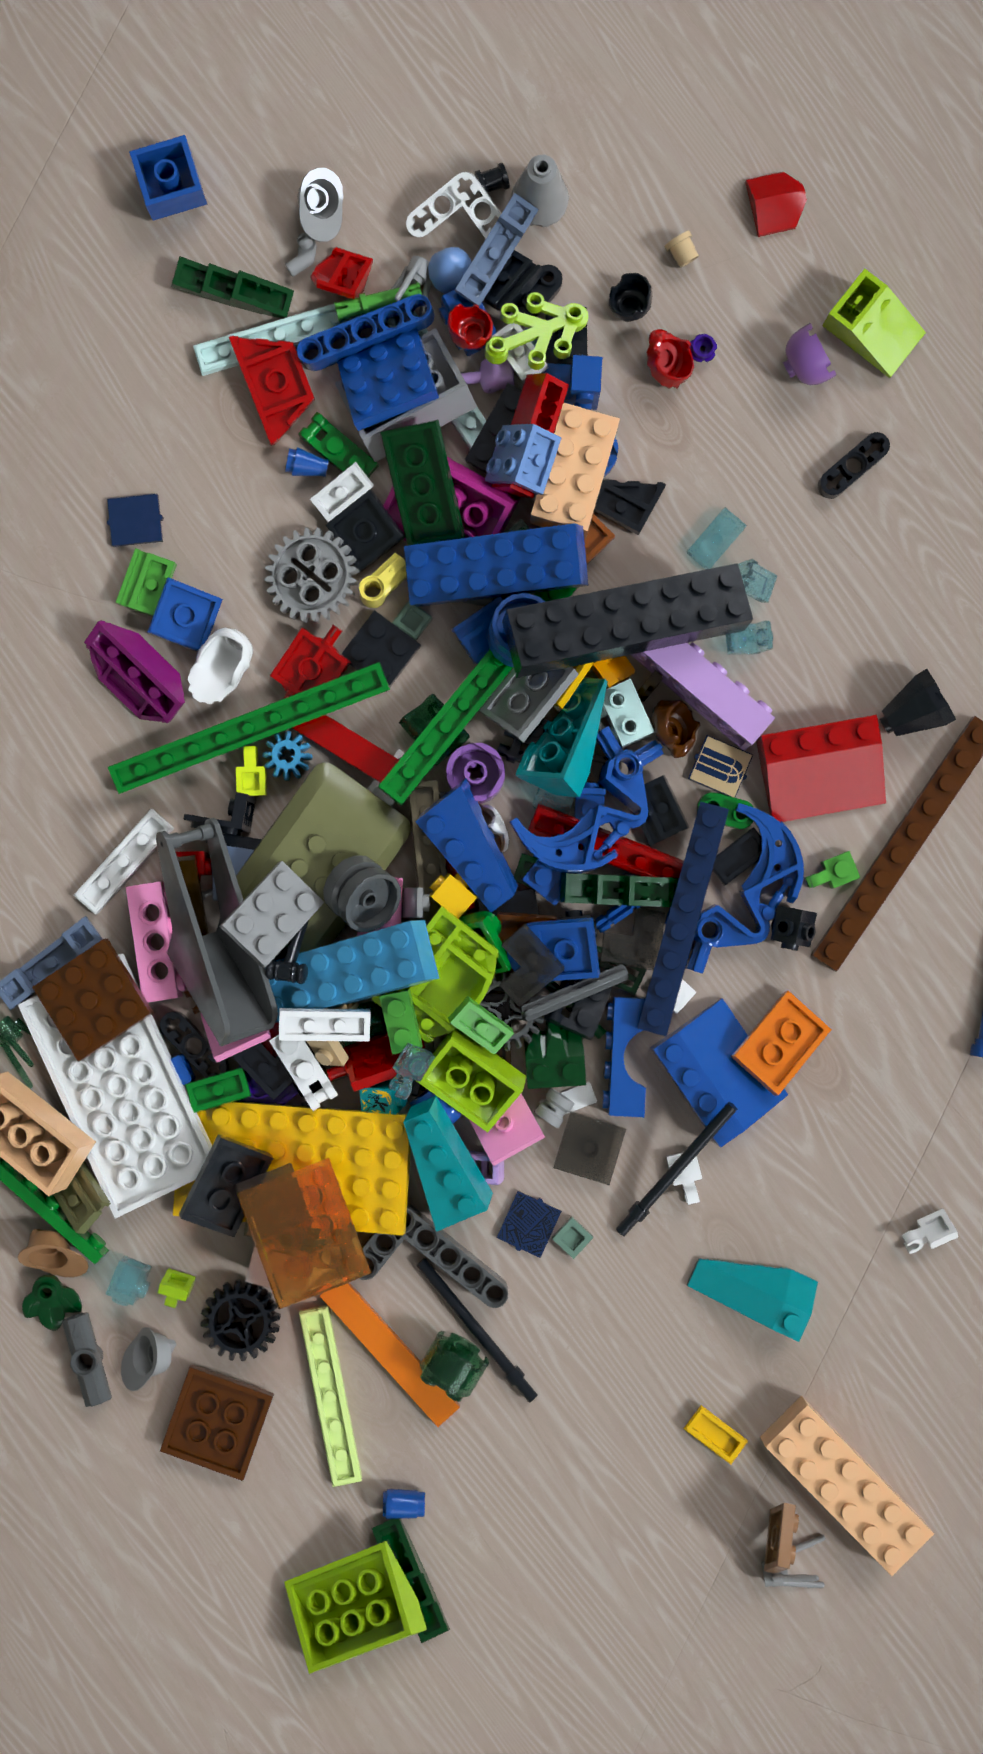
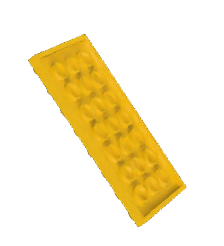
[173,1102,411,1236]

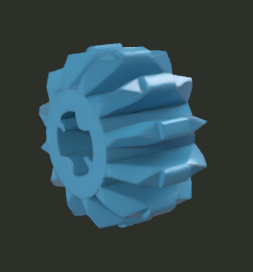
[263,731,313,781]

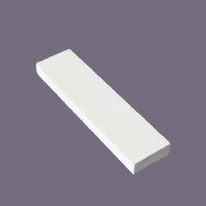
[74,809,175,915]

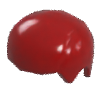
[447,303,493,349]

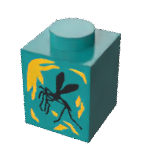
[360,1078,408,1114]

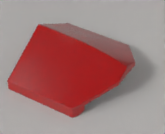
[745,172,807,237]
[310,247,373,299]

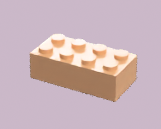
[530,403,620,539]
[0,1071,96,1196]

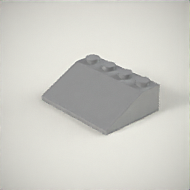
[335,328,477,462]

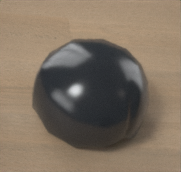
[609,273,653,322]

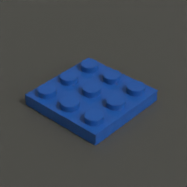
[337,328,439,431]

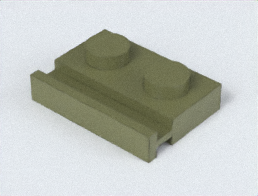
[53,1161,111,1234]

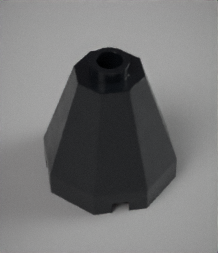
[879,669,956,736]

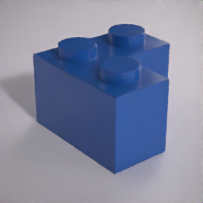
[542,355,603,410]

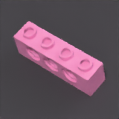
[126,881,186,1002]

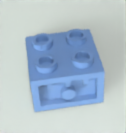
[485,424,561,495]

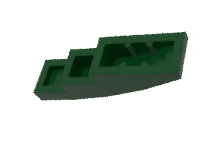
[171,256,294,319]
[560,873,679,907]
[371,1519,450,1643]

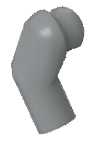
[285,233,317,277]

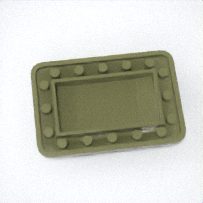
[236,762,411,953]

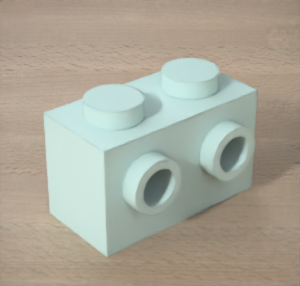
[601,679,655,748]

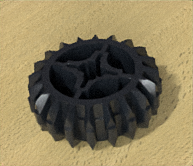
[200,1279,281,1361]

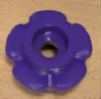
[690,334,717,362]

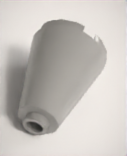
[512,155,569,227]

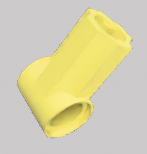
[359,553,407,608]

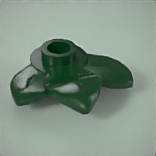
[22,1274,82,1331]

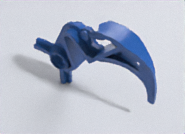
[510,726,664,874]
[664,803,804,974]

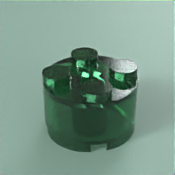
[420,1331,489,1402]

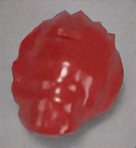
[646,329,694,389]

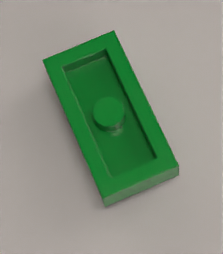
[185,1068,251,1113]

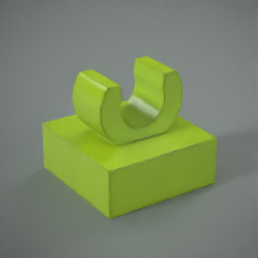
[158,1268,196,1308]

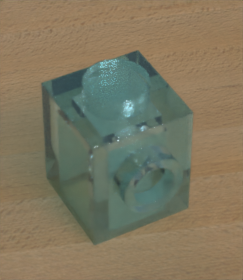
[106,1256,152,1306]

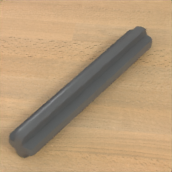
[520,964,629,1022]

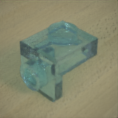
[726,621,773,655]

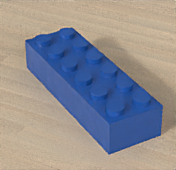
[404,523,589,607]

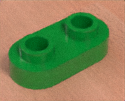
[697,792,754,829]

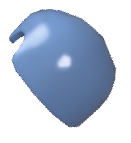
[428,247,472,294]

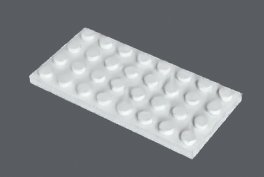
[18,954,212,1219]

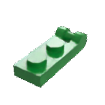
[298,412,378,478]

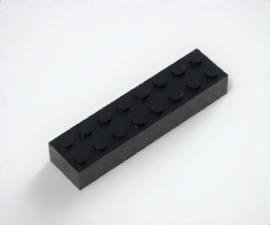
[502,563,754,678]

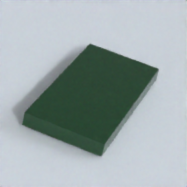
[380,419,465,545]

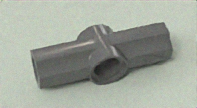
[62,1312,112,1407]

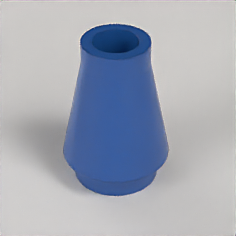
[285,447,329,477]

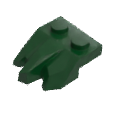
[524,1021,586,1089]

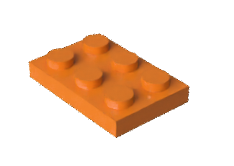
[731,991,832,1096]

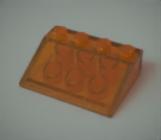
[237,1158,371,1309]

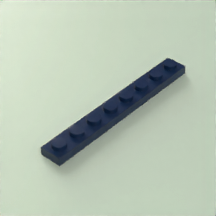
[638,801,729,1037]

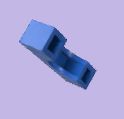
[602,997,646,1118]

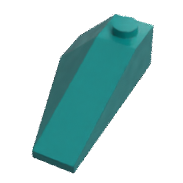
[515,678,608,798]
[687,1258,818,1342]

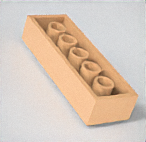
[760,1396,934,1576]

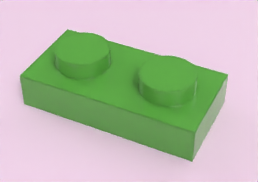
[379,989,423,1054]
[448,996,514,1055]

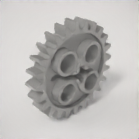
[264,527,359,623]

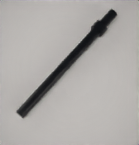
[616,1102,738,1236]
[416,1258,538,1403]

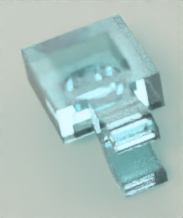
[388,1043,435,1100]

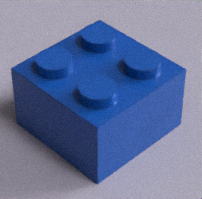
[129,135,207,221]

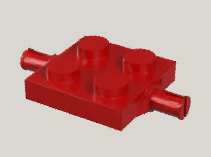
[270,624,351,699]
[326,1032,425,1092]

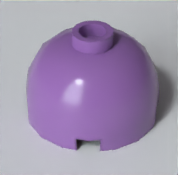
[783,323,837,385]

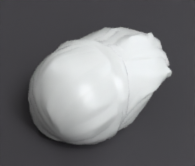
[187,628,253,704]

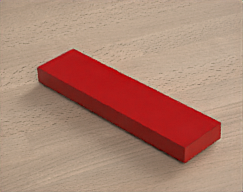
[292,715,399,783]

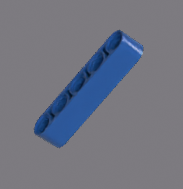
[297,294,435,371]

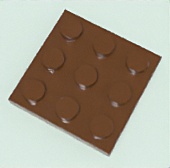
[32,939,154,1062]
[160,1364,274,1481]

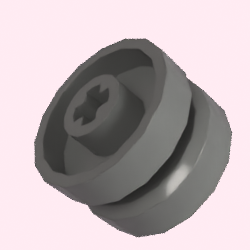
[323,855,401,932]

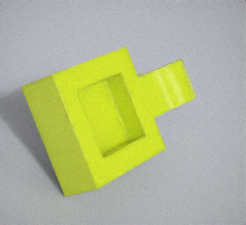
[236,746,267,796]

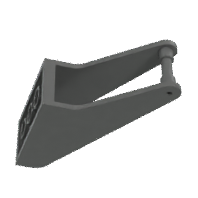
[156,818,278,1047]

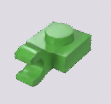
[805,851,860,889]

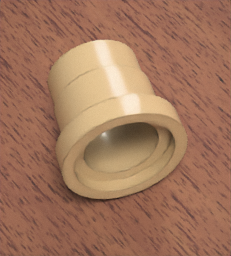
[664,230,699,268]

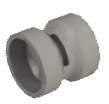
[534,1088,575,1128]

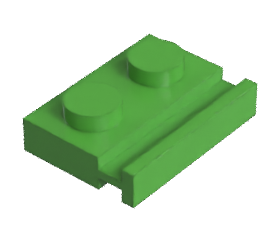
[116,548,177,617]

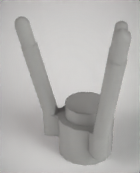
[391,256,432,317]
[762,1535,825,1588]

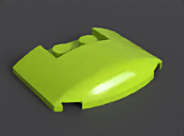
[372,906,499,1043]

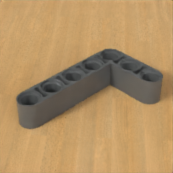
[352,1203,508,1308]

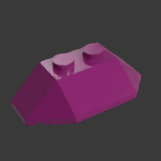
[84,620,185,723]

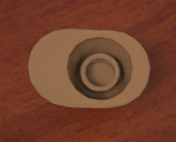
[18,1229,89,1277]

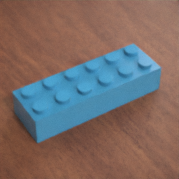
[265,920,439,1023]

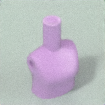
[461,359,515,393]

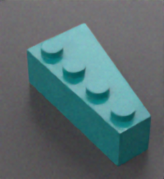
[403,1096,493,1232]

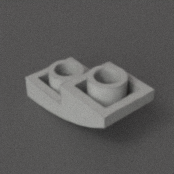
[402,888,430,918]

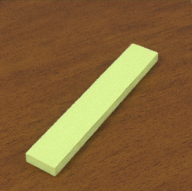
[299,1305,362,1487]

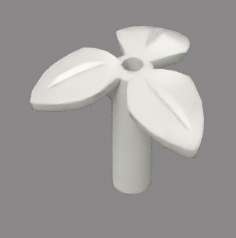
[482,805,509,852]

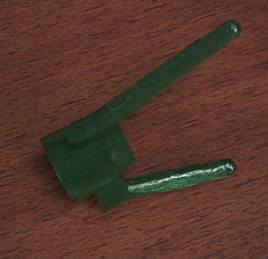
[0,1016,34,1088]

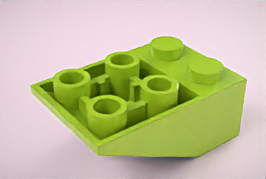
[822,268,926,378]

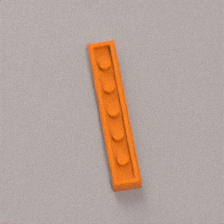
[320,1275,460,1427]

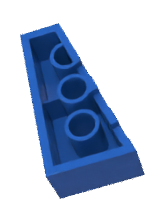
[415,778,518,913]

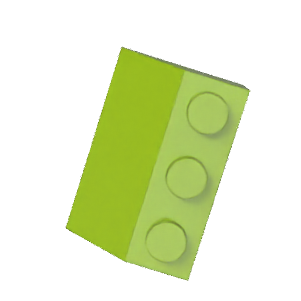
[416,1028,526,1133]

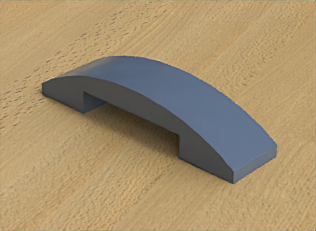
[454,193,539,306]
[0,916,103,1010]

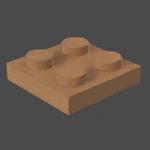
[764,1503,799,1574]

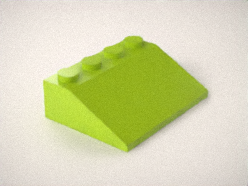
[284,1541,427,1674]

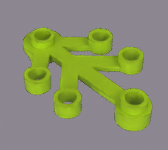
[485,292,589,370]

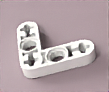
[406,172,501,239]

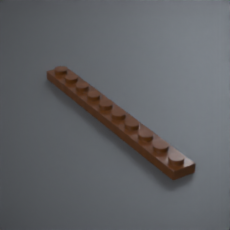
[811,716,983,972]

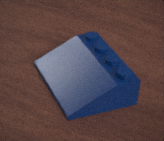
[650,998,788,1148]

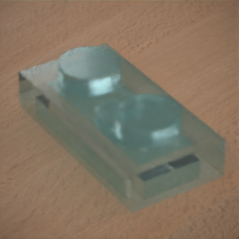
[687,507,747,569]

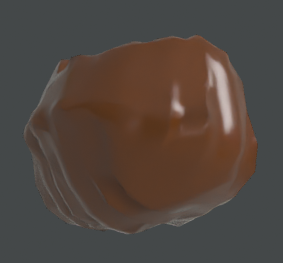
[651,700,701,758]

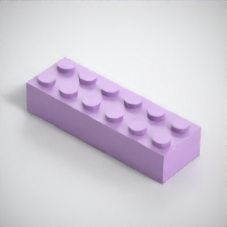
[631,642,775,751]

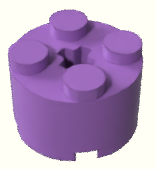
[446,743,505,804]

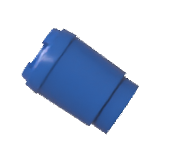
[382,1489,425,1519]

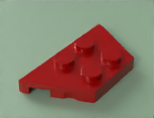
[229,336,315,446]

